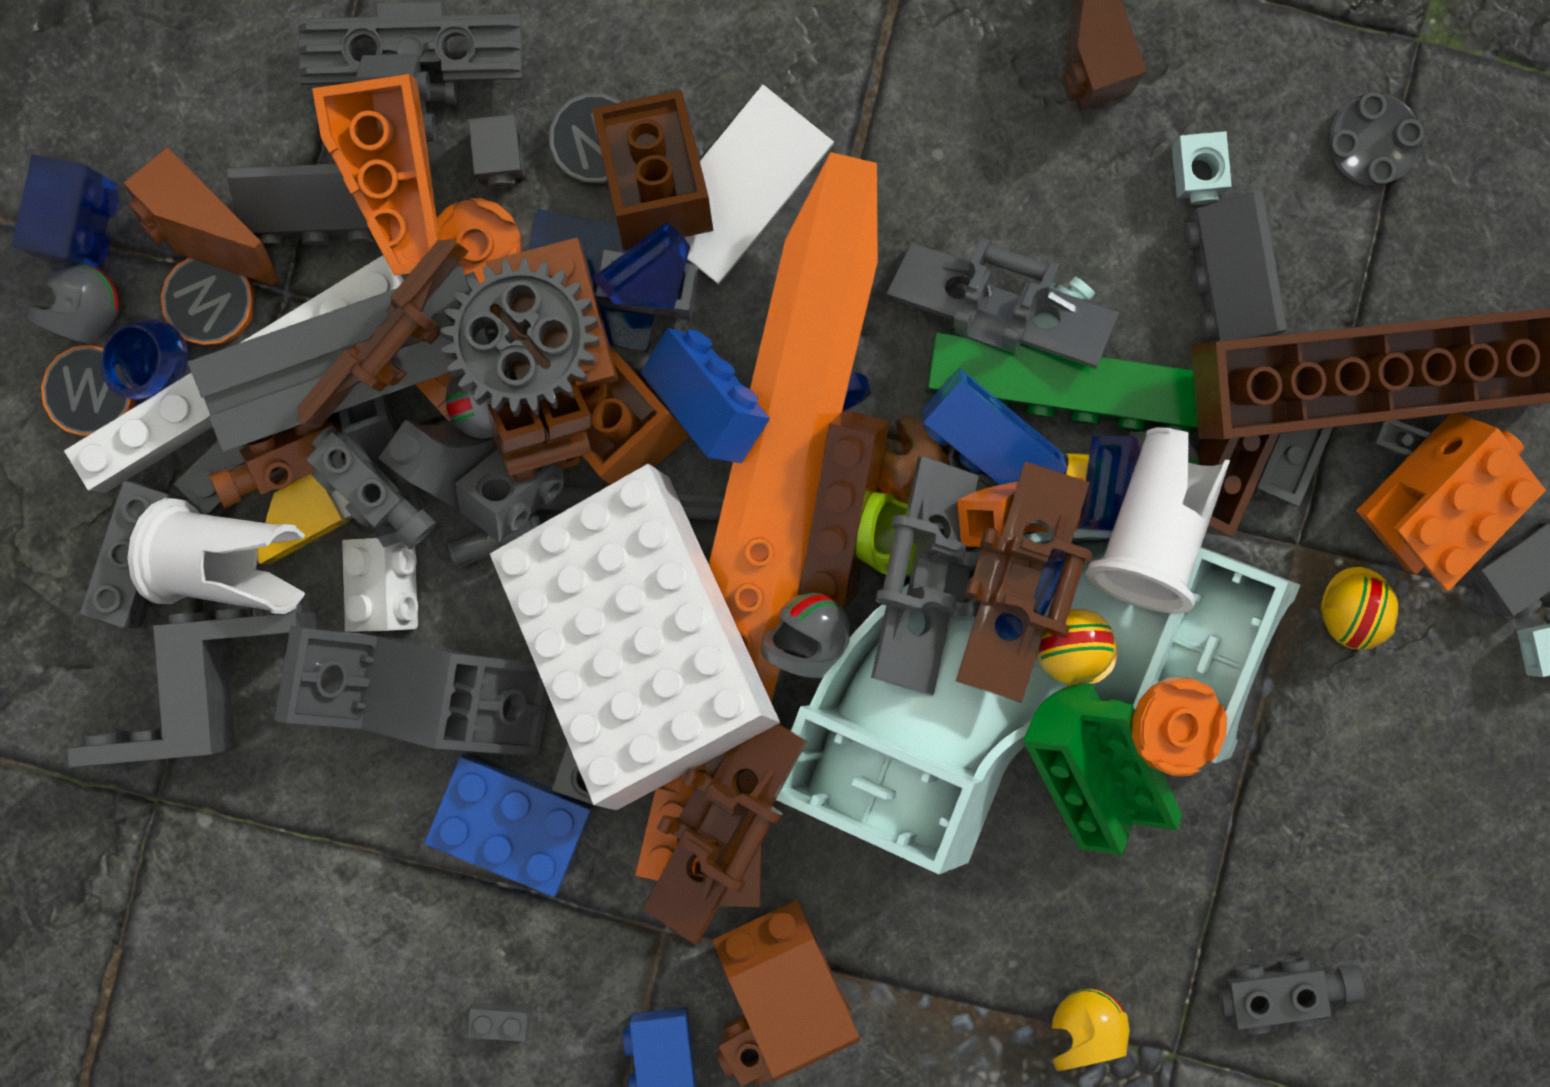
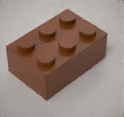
[486,237,619,391]

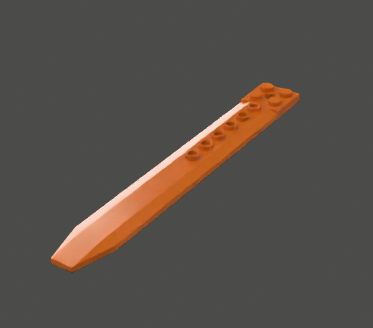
[635,152,878,881]

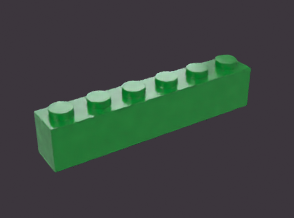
[924,333,1198,438]

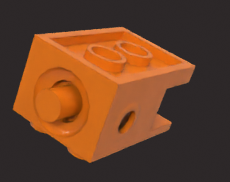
[1356,413,1546,591]

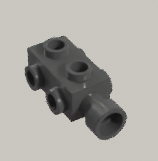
[306,426,437,550]
[1218,957,1365,1034]

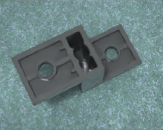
[67,604,317,767]
[274,625,549,756]

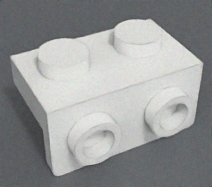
[342,538,418,632]

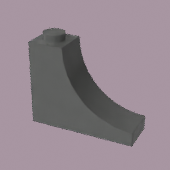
[378,419,497,510]

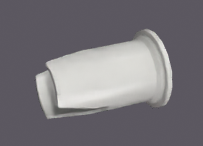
[1085,427,1230,614]
[127,498,305,614]

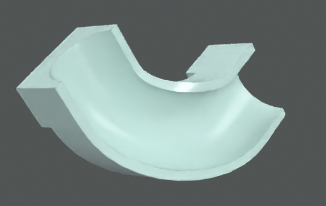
[776,528,1300,874]

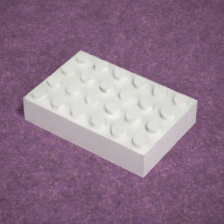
[490,464,780,810]

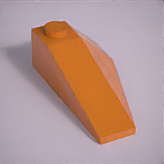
[312,74,439,276]

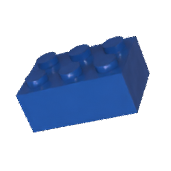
[424,753,595,897]

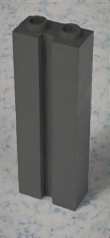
[187,265,498,452]

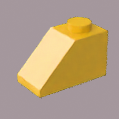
[257,473,350,565]

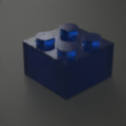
[11,154,119,268]

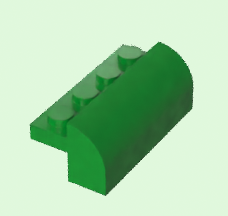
[1023,683,1182,856]

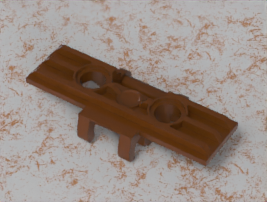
[297,238,469,428]
[955,462,1093,703]
[643,724,807,944]

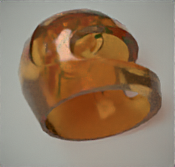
[876,414,951,504]

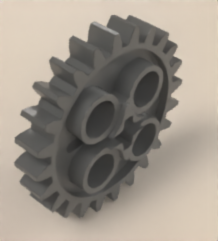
[440,258,600,417]

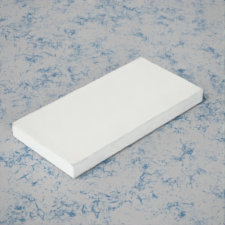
[664,85,834,286]

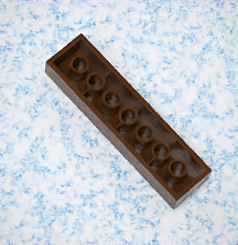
[1191,308,1550,439]

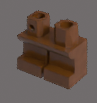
[488,381,591,482]

